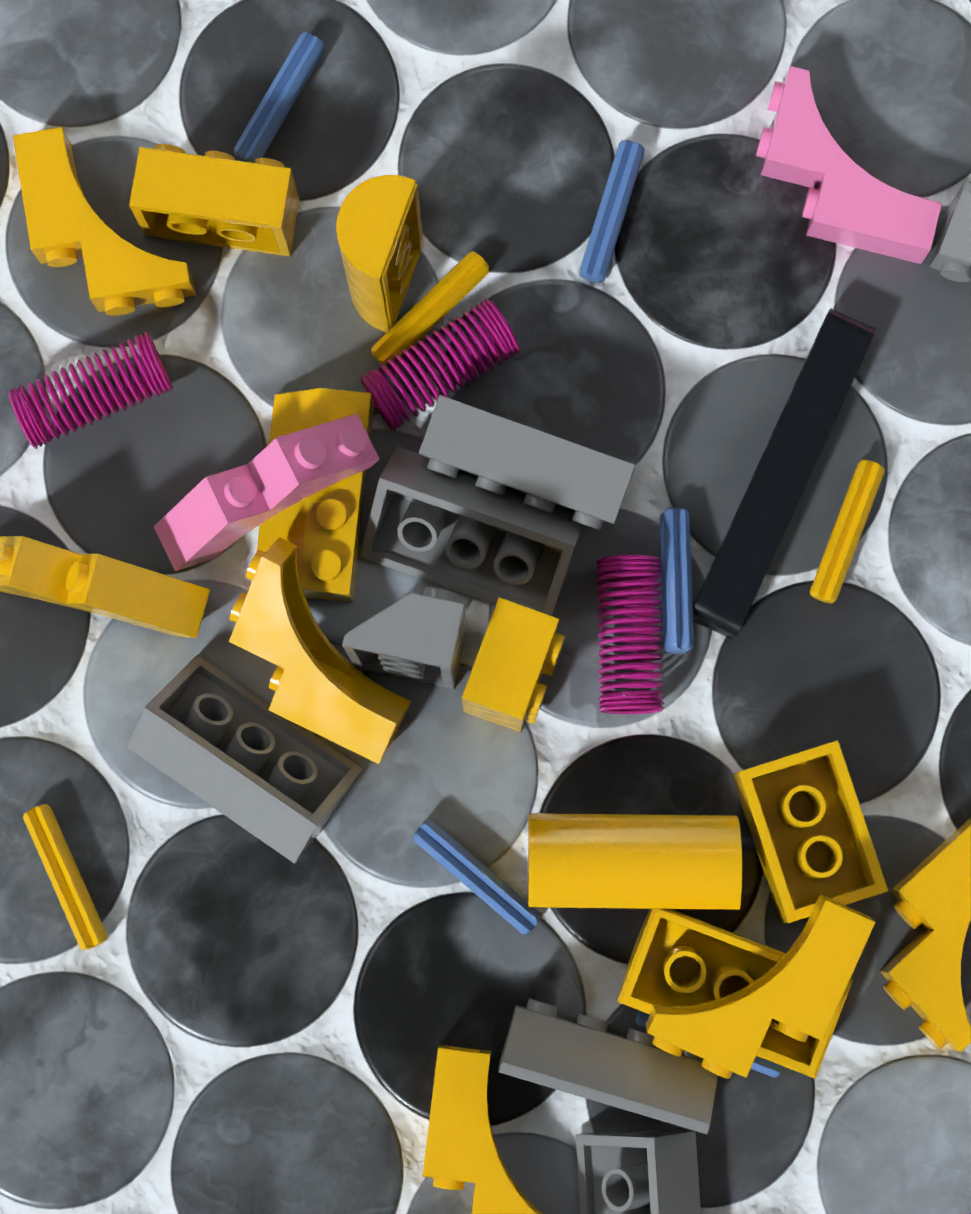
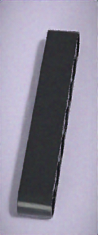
[693,308,876,640]

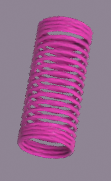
[360,298,520,431]
[8,331,173,449]
[596,554,664,714]

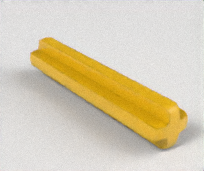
[371,251,489,368]
[810,459,885,604]
[23,804,107,950]

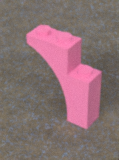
[756,66,942,264]
[154,414,380,572]

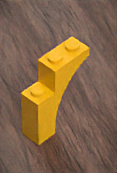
[13,127,196,316]
[0,536,210,638]
[229,537,411,764]
[880,818,971,1052]
[646,894,875,1079]
[422,1045,543,1214]

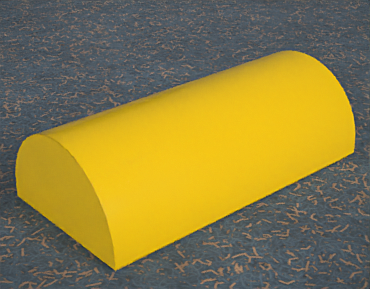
[336,175,424,333]
[528,813,742,910]
[617,909,853,1079]

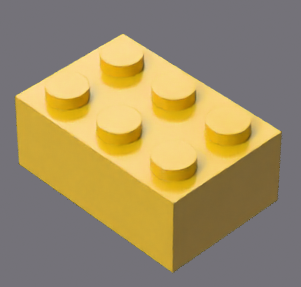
[129,144,300,257]
[462,597,565,733]
[732,740,888,923]

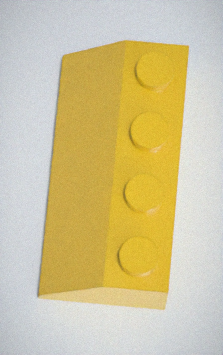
[257,388,374,602]

